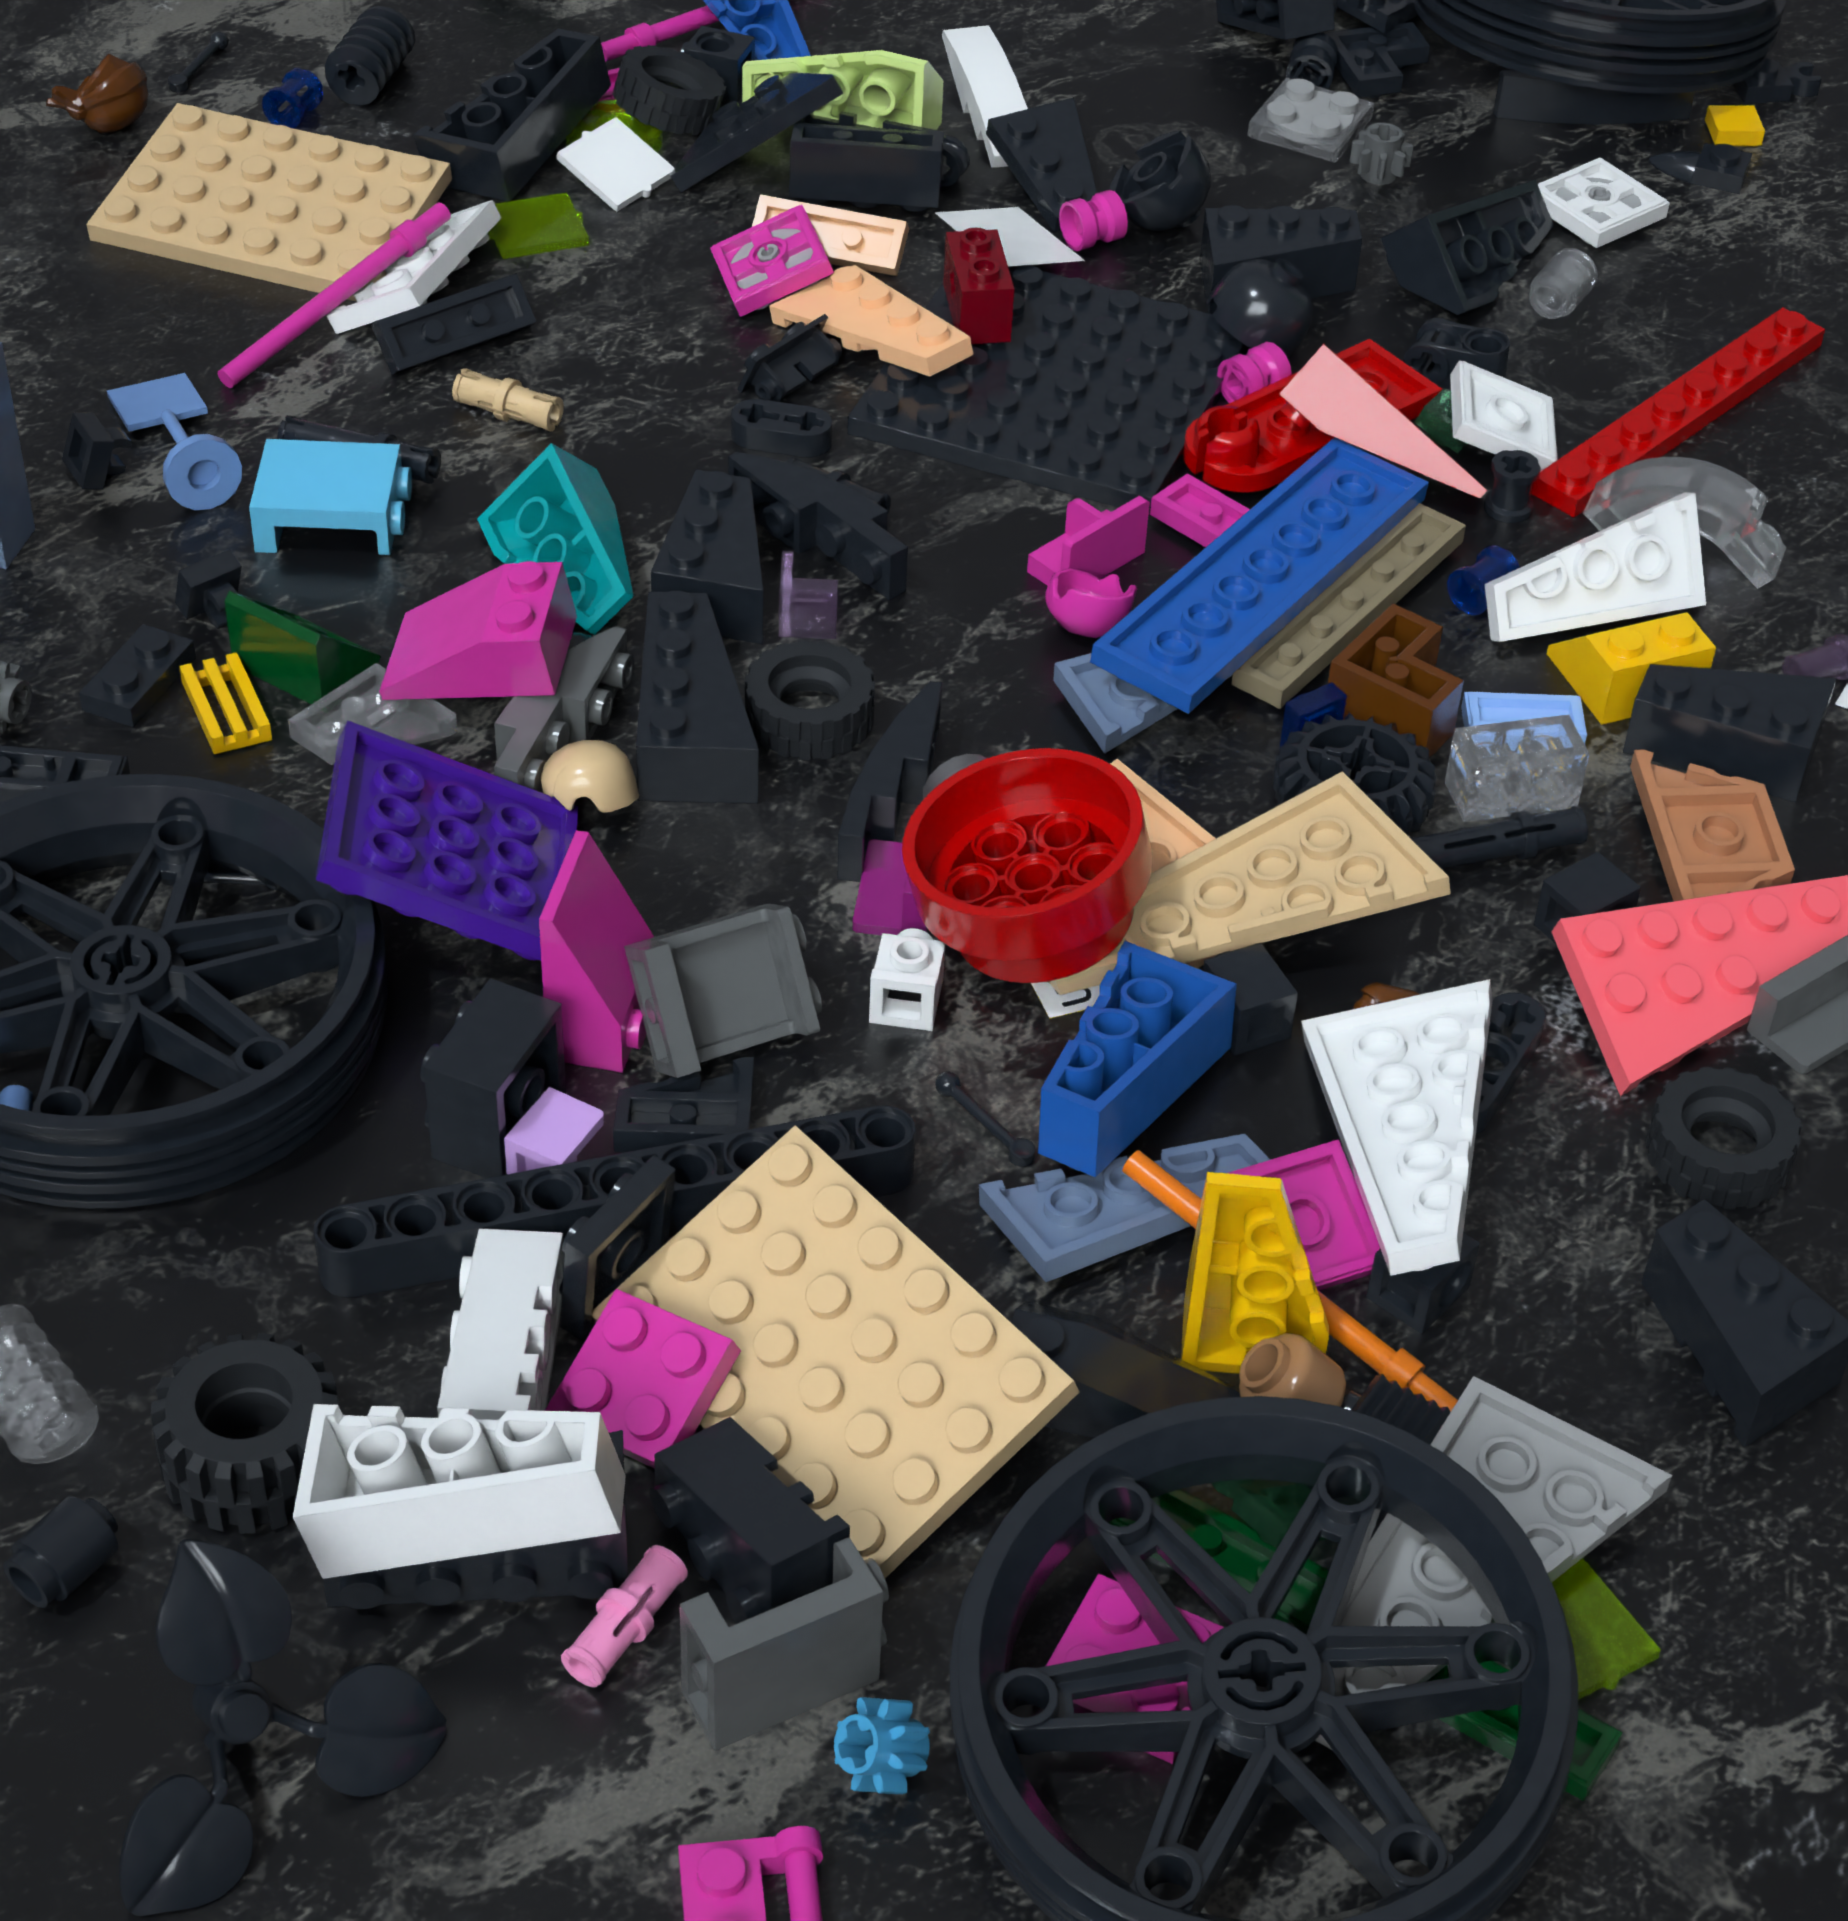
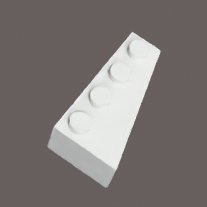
[438,1229,564,1420]
[293,1404,626,1579]

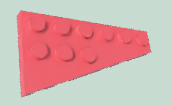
[1551,875,1848,1097]

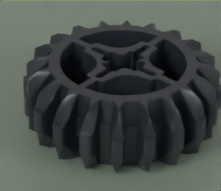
[1273,712,1437,836]

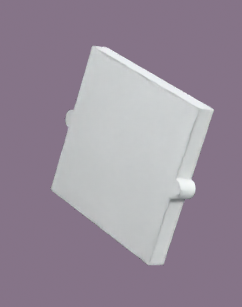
[556,117,674,212]

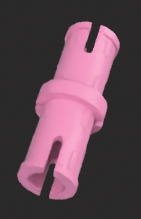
[561,1545,688,1687]

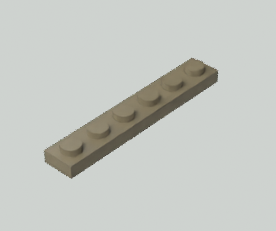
[1232,503,1466,709]

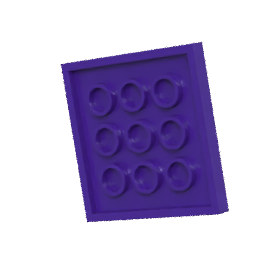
[315,720,578,961]

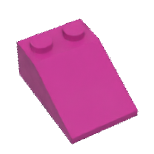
[379,561,577,700]
[539,830,654,1073]

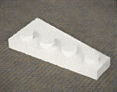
[1485,492,1706,642]

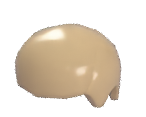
[540,740,639,813]

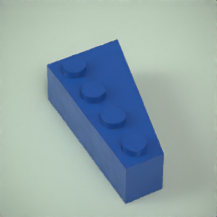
[1038,941,1237,1177]

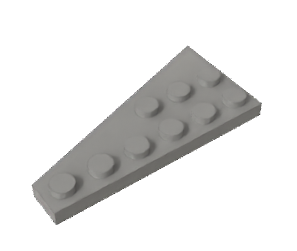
[1315,1376,1672,1750]

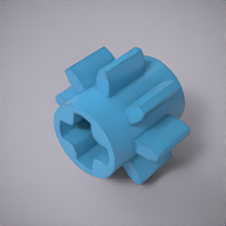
[834,1697,930,1795]

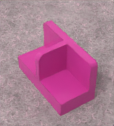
[1027,496,1150,586]

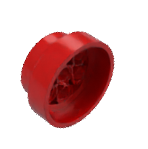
[902,748,1153,983]

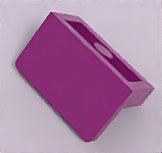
[852,839,928,935]

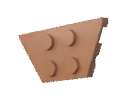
[1630,750,1795,901]

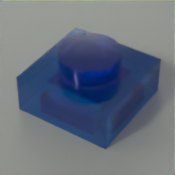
[1280,682,1347,748]

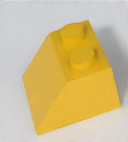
[1547,612,1716,725]

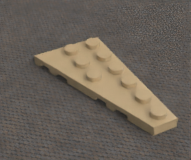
[1048,771,1451,995]

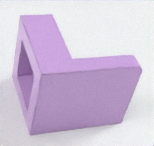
[504,1087,604,1174]

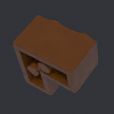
[1323,603,1464,758]

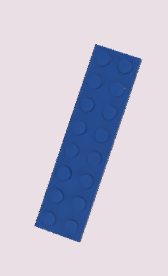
[1090,437,1429,714]

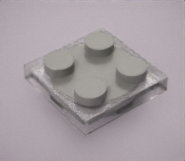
[1248,77,1374,163]

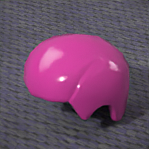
[1045,568,1137,638]

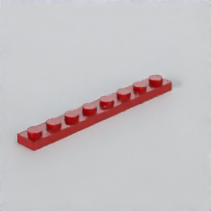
[1531,307,1825,518]

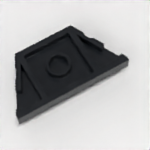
[670,73,843,192]

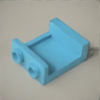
[249,439,412,555]

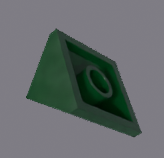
[224,591,381,710]

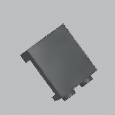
[624,903,822,1078]
[680,1537,889,1751]

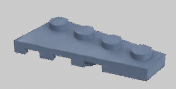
[979,1134,1270,1282]

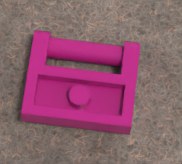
[678,1826,823,1921]

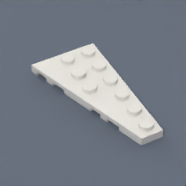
[1301,979,1493,1276]

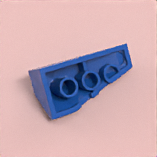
[703,0,811,60]

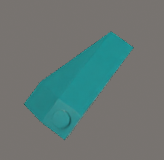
[477,443,634,635]

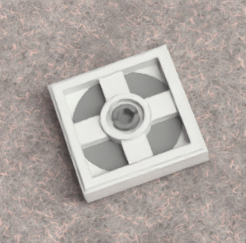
[1538,158,1670,248]

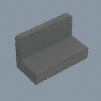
[1747,935,1848,1074]

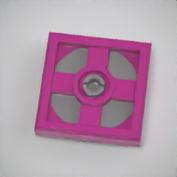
[710,204,834,317]

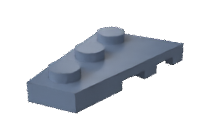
[1053,653,1233,753]

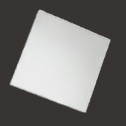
[1450,360,1558,472]

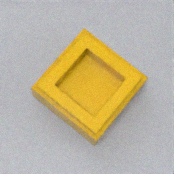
[1705,105,1765,146]

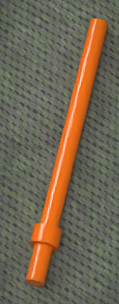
[1122,1150,1458,1411]

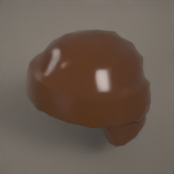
[46,53,149,133]

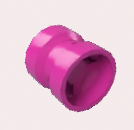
[1059,190,1128,251]
[1217,342,1292,403]

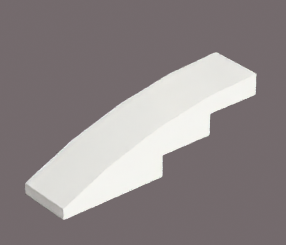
[942,25,1028,168]

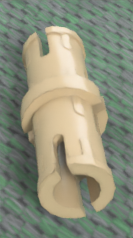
[452,368,564,431]

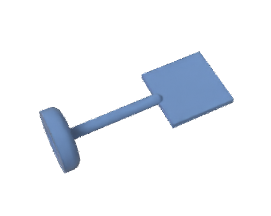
[107,373,242,510]

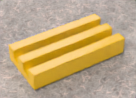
[179,652,272,754]

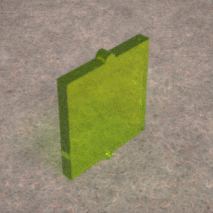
[487,193,589,259]
[1552,1558,1661,1700]

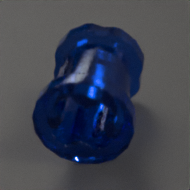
[262,68,324,129]
[1447,545,1520,615]

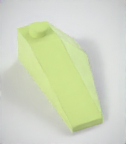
[742,50,944,130]

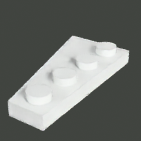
[327,200,501,334]

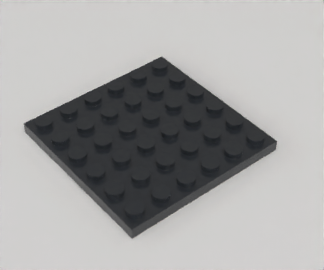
[847,265,1249,516]

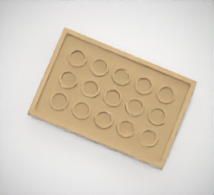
[86,103,452,302]
[592,1125,1080,1578]

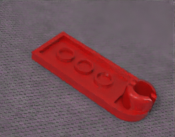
[1183,339,1442,493]

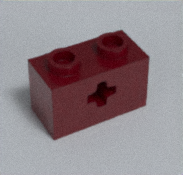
[943,227,1014,344]

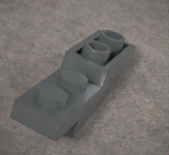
[494,627,634,792]

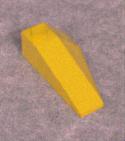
[1181,1172,1329,1374]

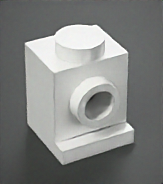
[869,928,945,1031]

